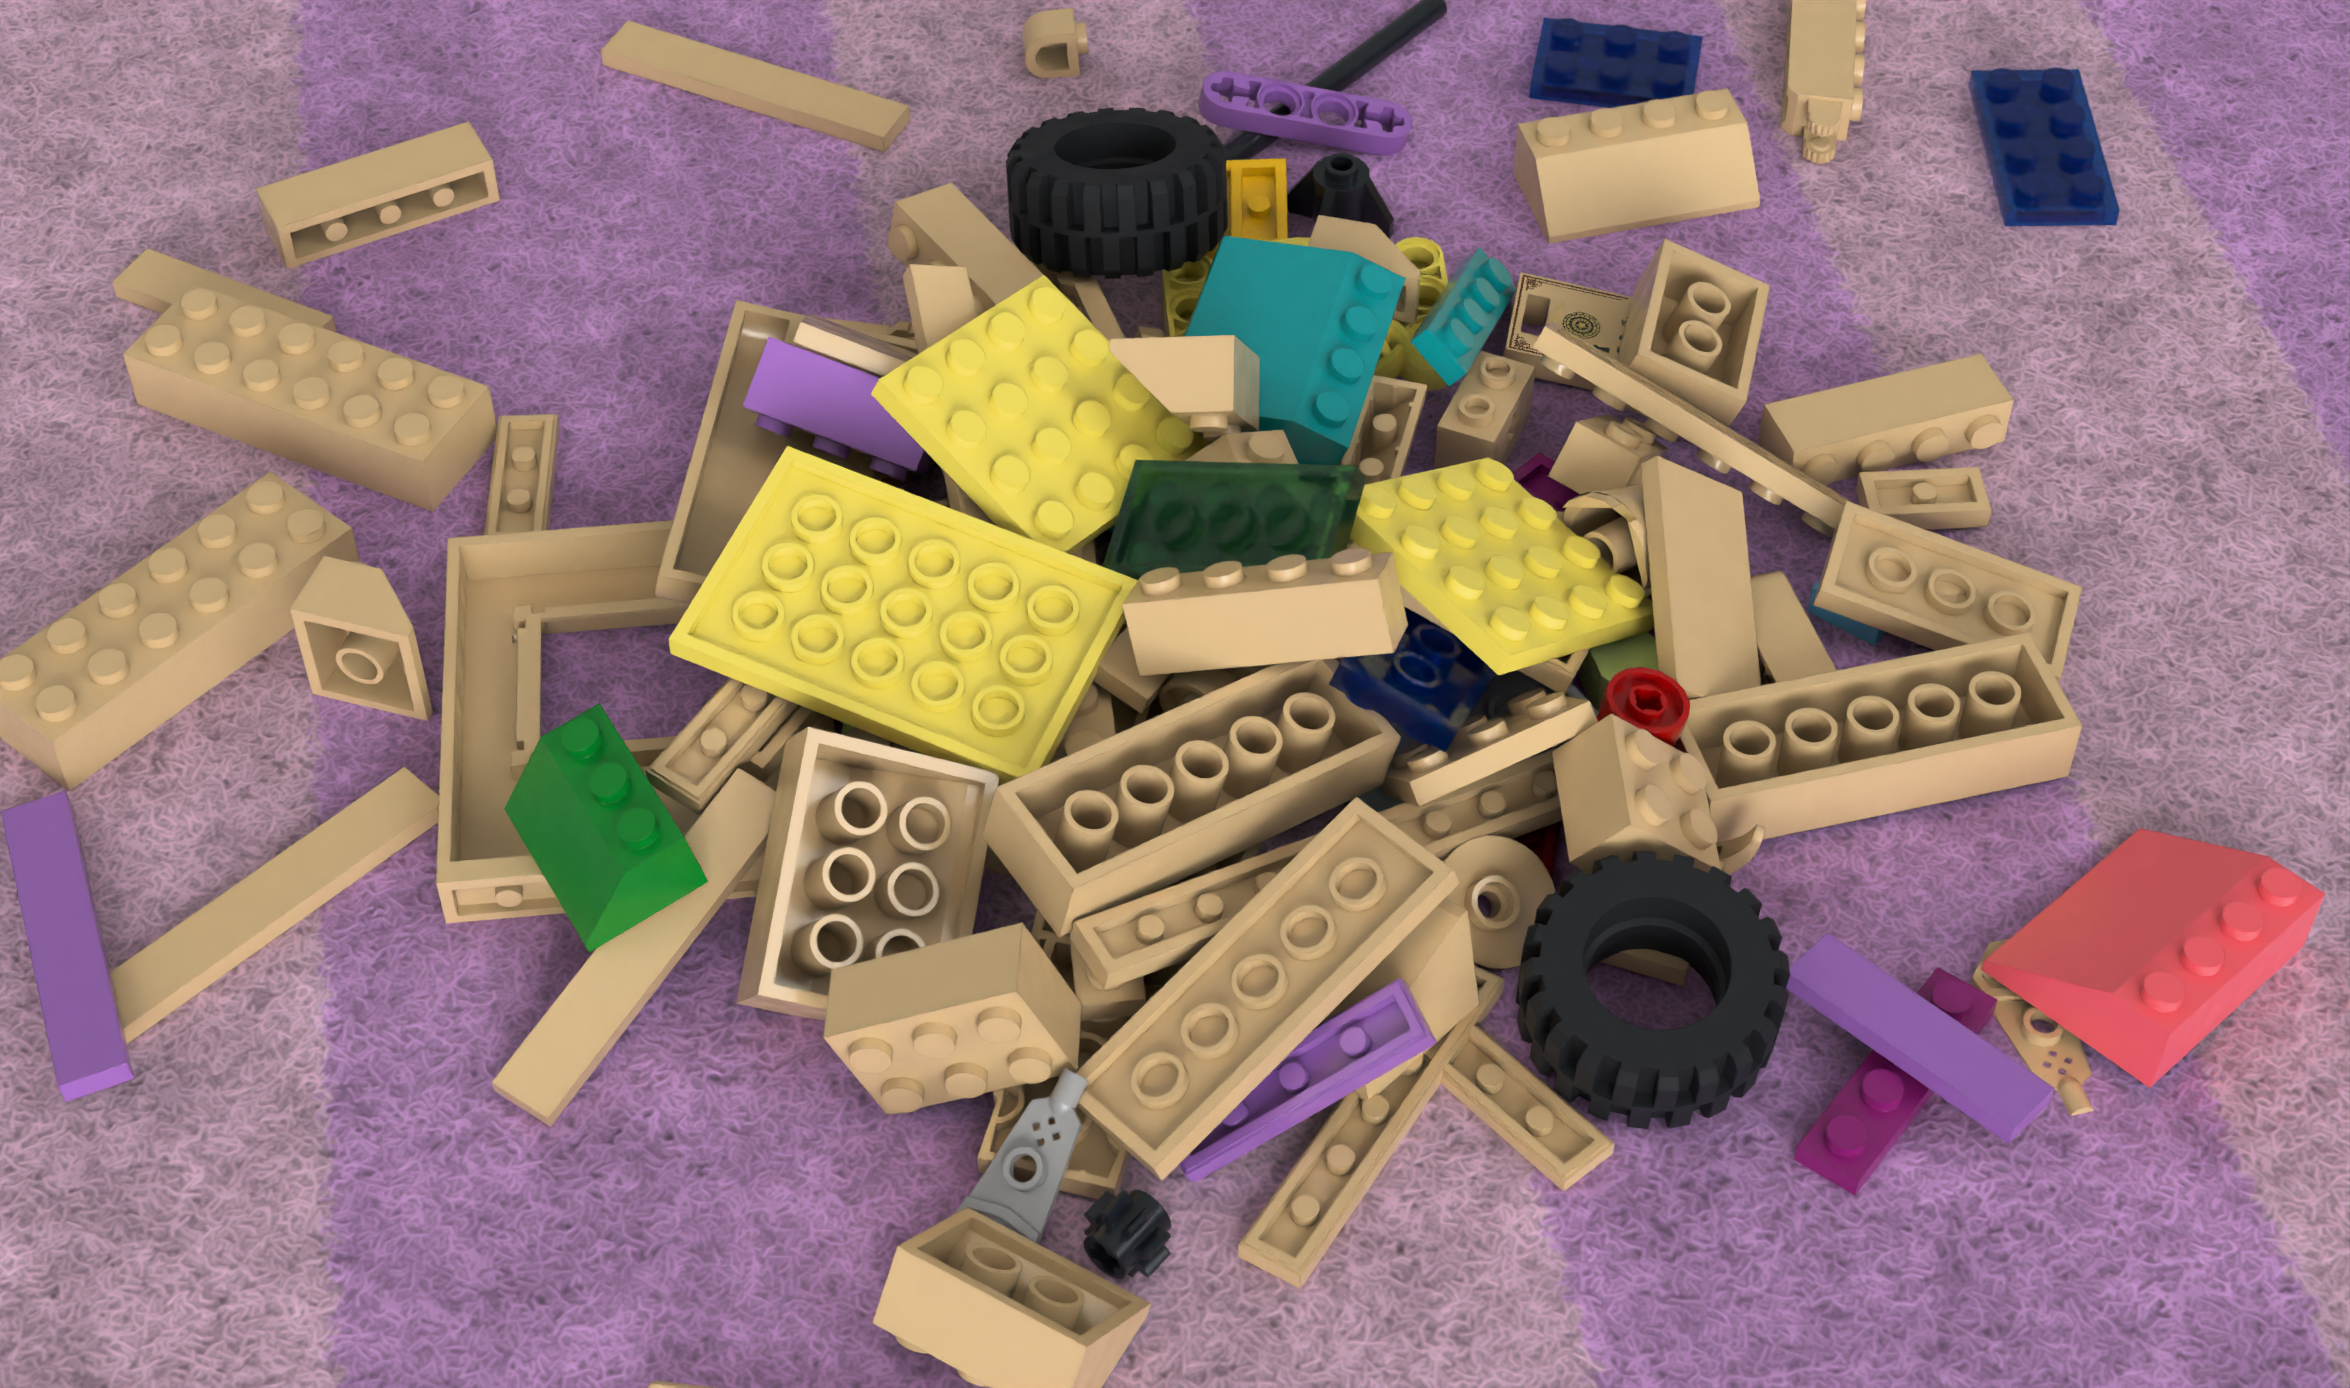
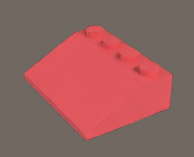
[1981,828,2325,1088]

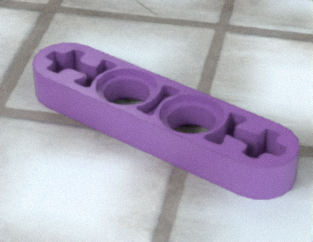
[1198,71,1412,156]

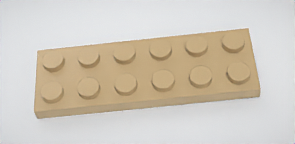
[1076,797,1459,1181]

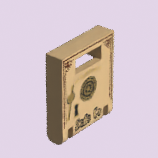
[1503,272,1632,391]

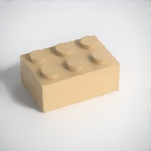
[1617,239,1770,427]
[823,922,1082,1114]

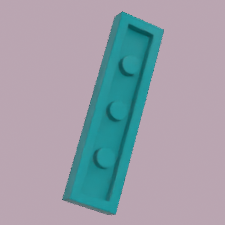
[1410,247,1516,387]

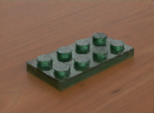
[1103,460,1366,580]

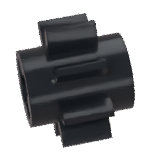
[1083,1190,1171,1279]

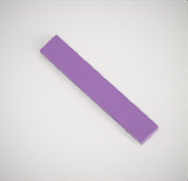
[1,790,135,1102]

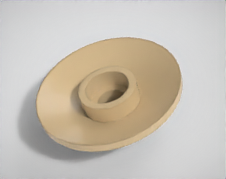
[1443,835,1556,970]

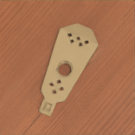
[1971,939,2094,1116]

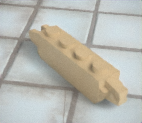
[1781,0,1866,164]

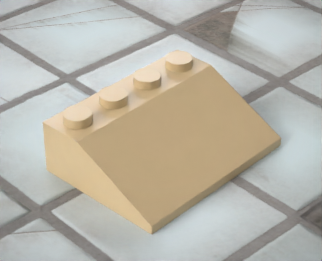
[736,727,1000,1020]

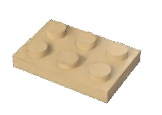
[1381,688,1598,807]

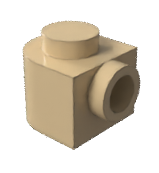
[1022,8,1089,78]

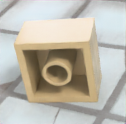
[1552,714,1721,874]

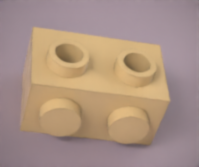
[1548,414,1669,494]

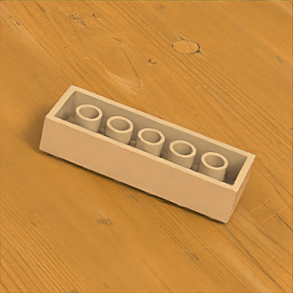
[123,283,497,512]
[0,471,360,791]
[1674,632,2082,842]
[983,658,1401,937]

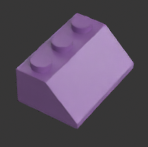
[743,337,933,481]

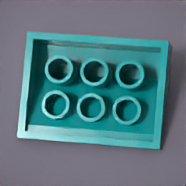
[1184,236,1406,487]

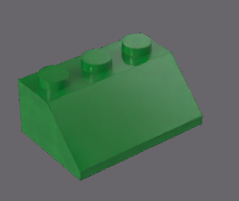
[504,703,708,953]

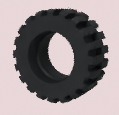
[1006,107,1228,279]
[1515,851,1790,1129]

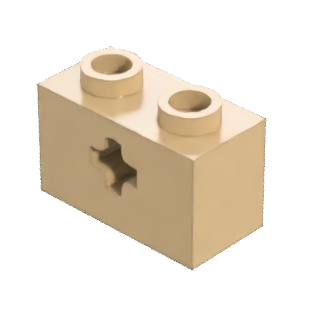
[1434,350,1535,469]

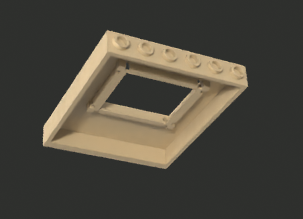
[436,520,836,923]

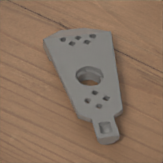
[955,1068,1089,1245]

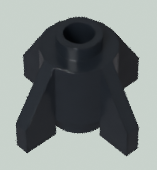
[1287,153,1394,239]

